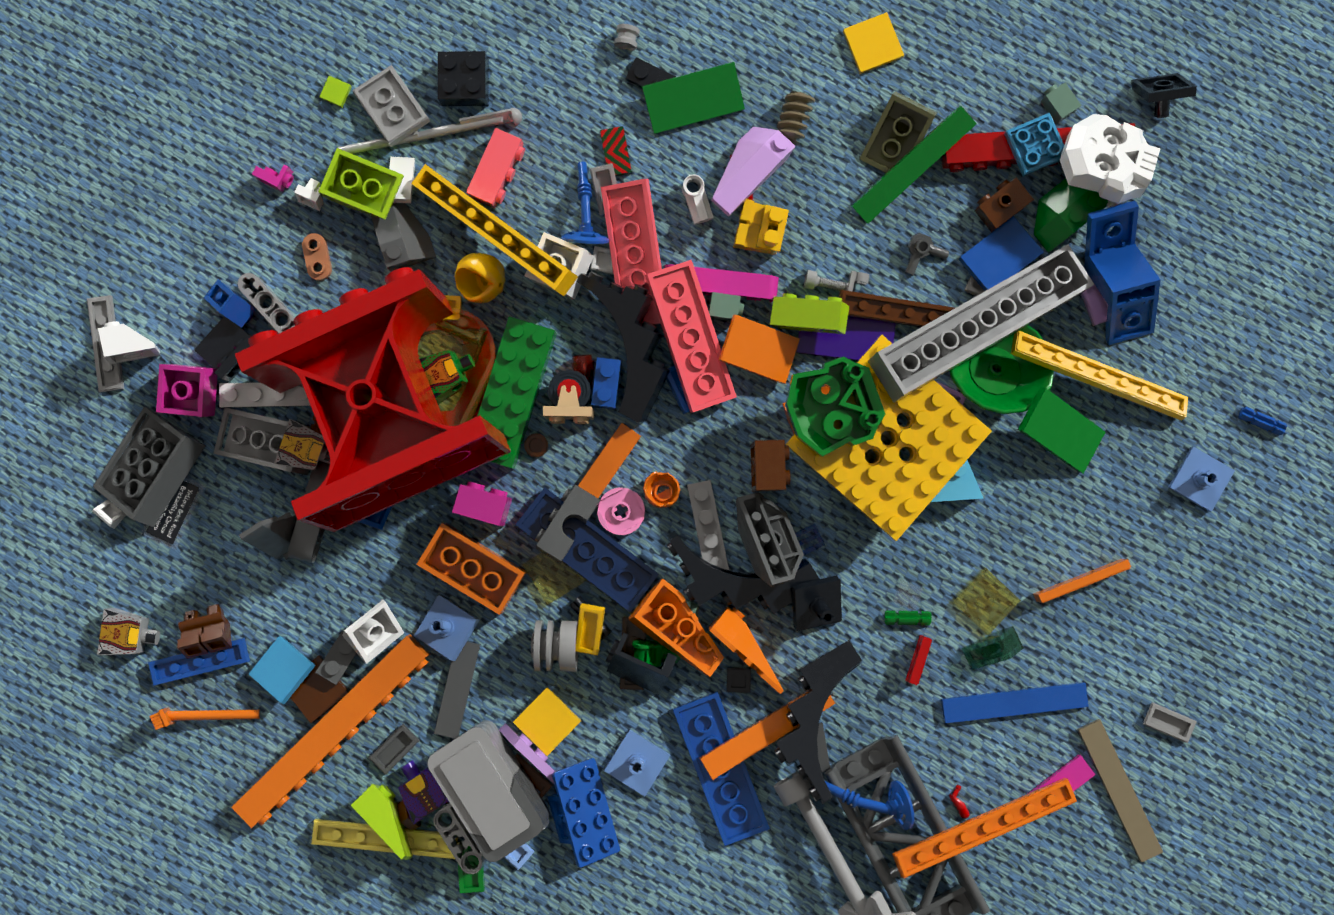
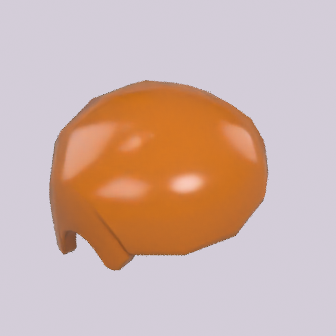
[643,471,680,508]

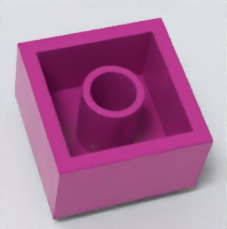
[156,364,218,417]
[452,481,512,526]

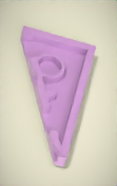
[499,723,555,784]

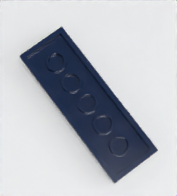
[515,487,659,613]

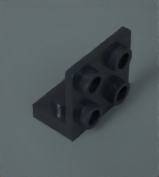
[195,316,251,382]

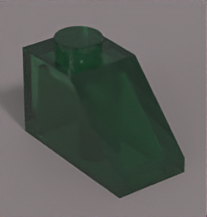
[961,626,1024,670]

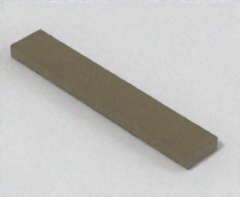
[1077,719,1163,862]

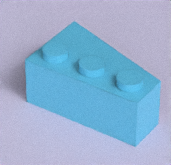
[931,460,984,502]

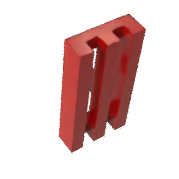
[906,635,932,685]

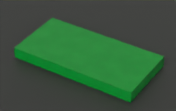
[642,62,745,134]
[1018,387,1106,474]

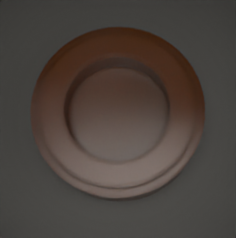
[524,433,548,457]

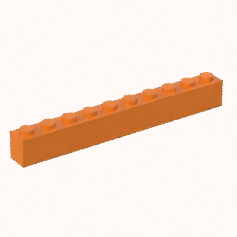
[231,634,430,828]

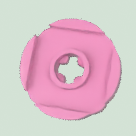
[597,487,645,535]

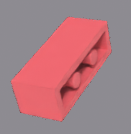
[466,128,525,208]

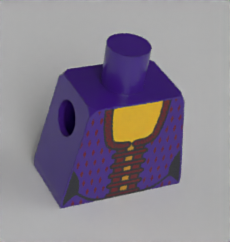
[398,760,448,824]

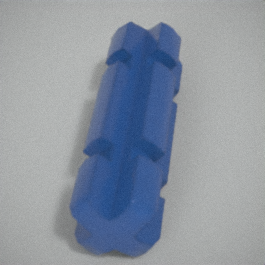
[1238,407,1287,435]

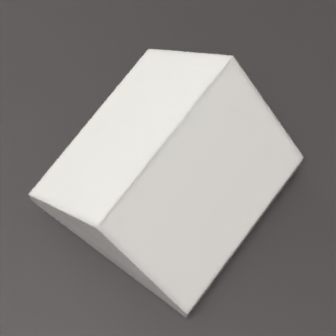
[92,500,126,529]

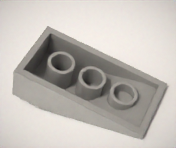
[214,408,311,475]

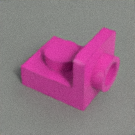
[252,165,294,193]

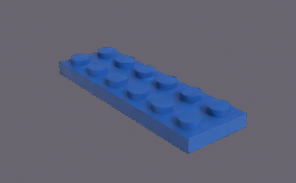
[673,691,770,846]

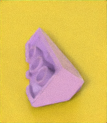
[711,127,796,216]

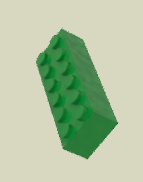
[478,316,557,469]

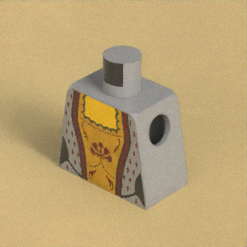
[274,419,330,470]
[97,608,160,655]

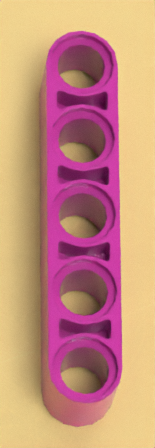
[663,264,779,302]

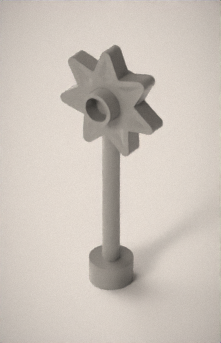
[773,771,916,915]

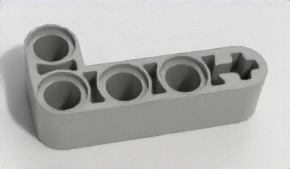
[238,273,296,333]

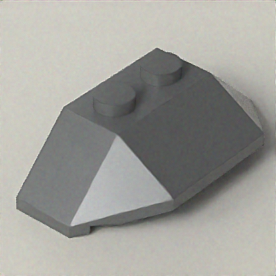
[736,492,804,587]

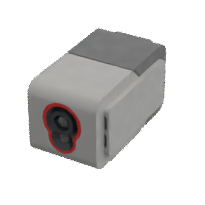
[428,720,550,874]

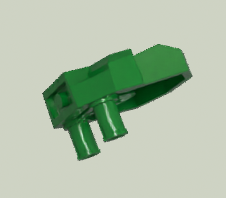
[785,356,886,457]

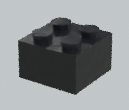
[438,51,489,106]

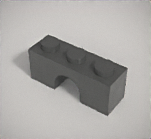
[534,484,600,564]

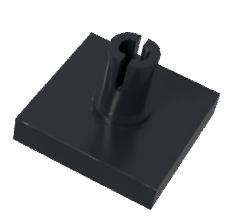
[1131,73,1197,118]
[792,575,842,631]

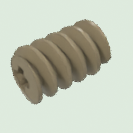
[777,92,815,146]

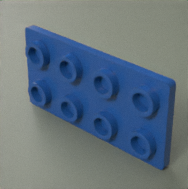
[547,758,620,868]

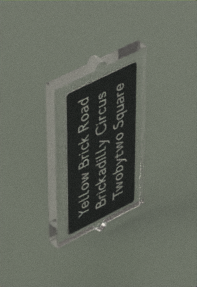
[140,476,206,550]

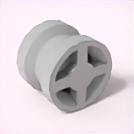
[614,24,640,51]

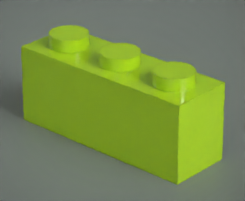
[770,293,849,335]

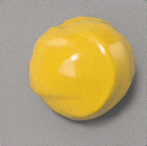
[454,253,506,303]

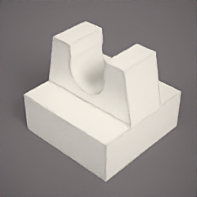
[294,178,324,211]

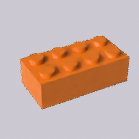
[416,523,527,615]

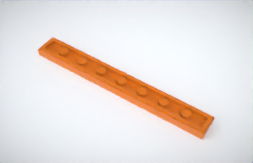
[892,778,1077,878]

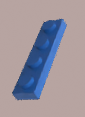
[148,638,250,686]

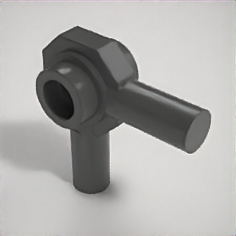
[905,233,949,275]

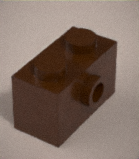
[974,177,1034,233]

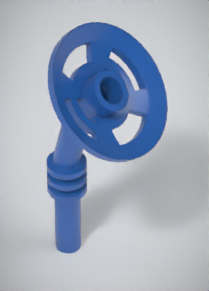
[561,161,609,244]
[824,780,914,830]

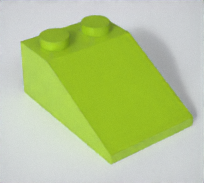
[318,148,404,220]
[351,784,413,860]

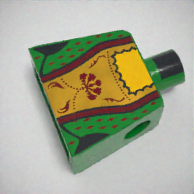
[419,350,475,404]

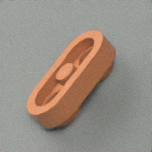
[302,233,332,281]

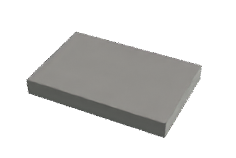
[352,65,430,147]

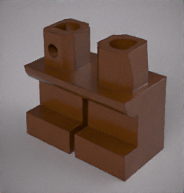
[177,604,232,659]

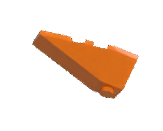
[628,578,724,677]
[708,606,784,694]

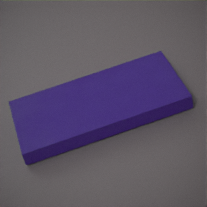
[796,316,896,361]

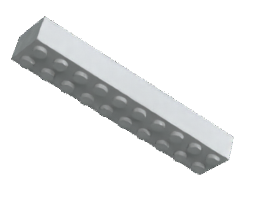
[868,244,1094,403]

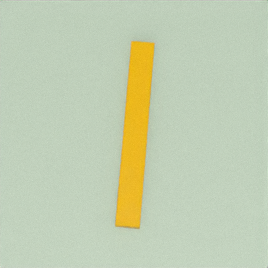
[1011,330,1188,421]

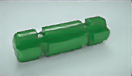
[884,610,932,625]

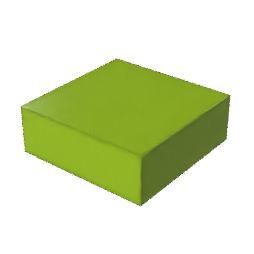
[319,76,352,108]

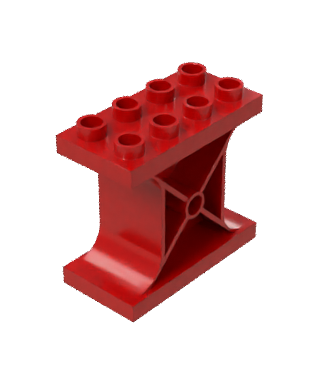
[235,267,511,532]

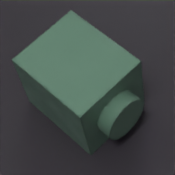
[1040,82,1082,125]
[709,292,744,322]

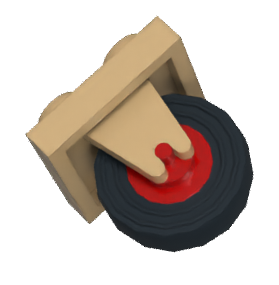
[543,370,594,424]

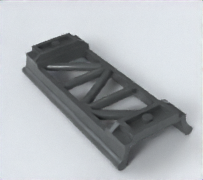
[824,735,990,915]

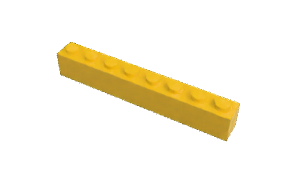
[411,164,578,296]

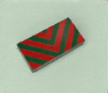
[600,126,632,176]

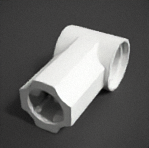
[682,174,714,225]

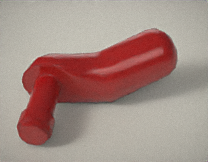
[949,784,970,819]

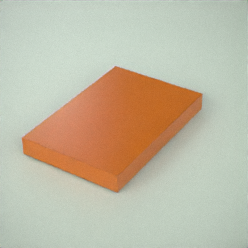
[719,314,800,384]

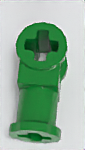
[632,640,680,667]

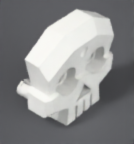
[1060,114,1160,208]

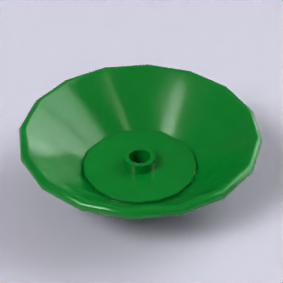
[949,325,1054,414]

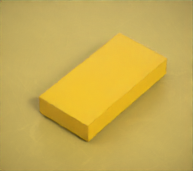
[575,603,605,656]

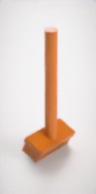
[149,707,260,730]

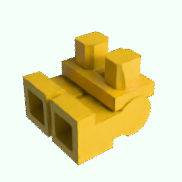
[733,199,789,255]

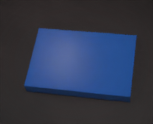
[958,216,1044,291]

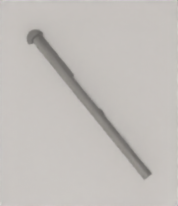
[338,108,522,154]

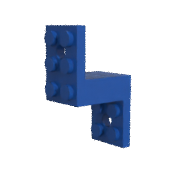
[1084,201,1160,345]

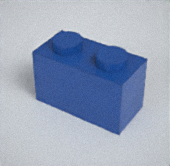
[591,357,622,410]

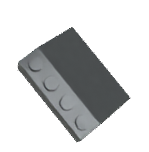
[93,406,205,527]

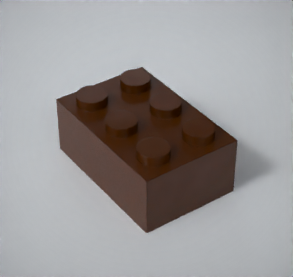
[750,440,790,492]

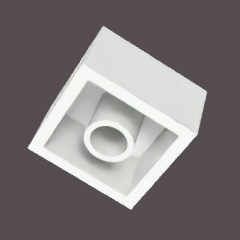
[525,232,594,299]

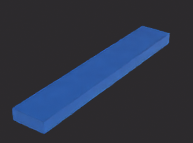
[941,682,1089,723]

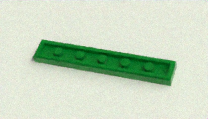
[851,105,977,224]

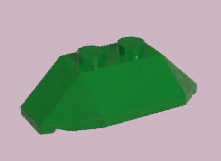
[1033,178,1109,253]

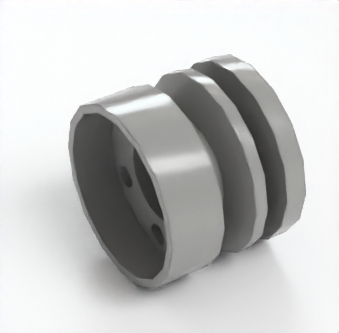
[531,620,578,672]

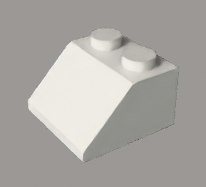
[98,321,161,364]

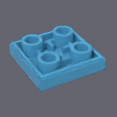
[1004,113,1064,177]
[249,636,316,704]

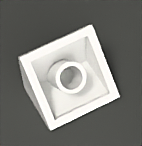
[342,600,404,664]

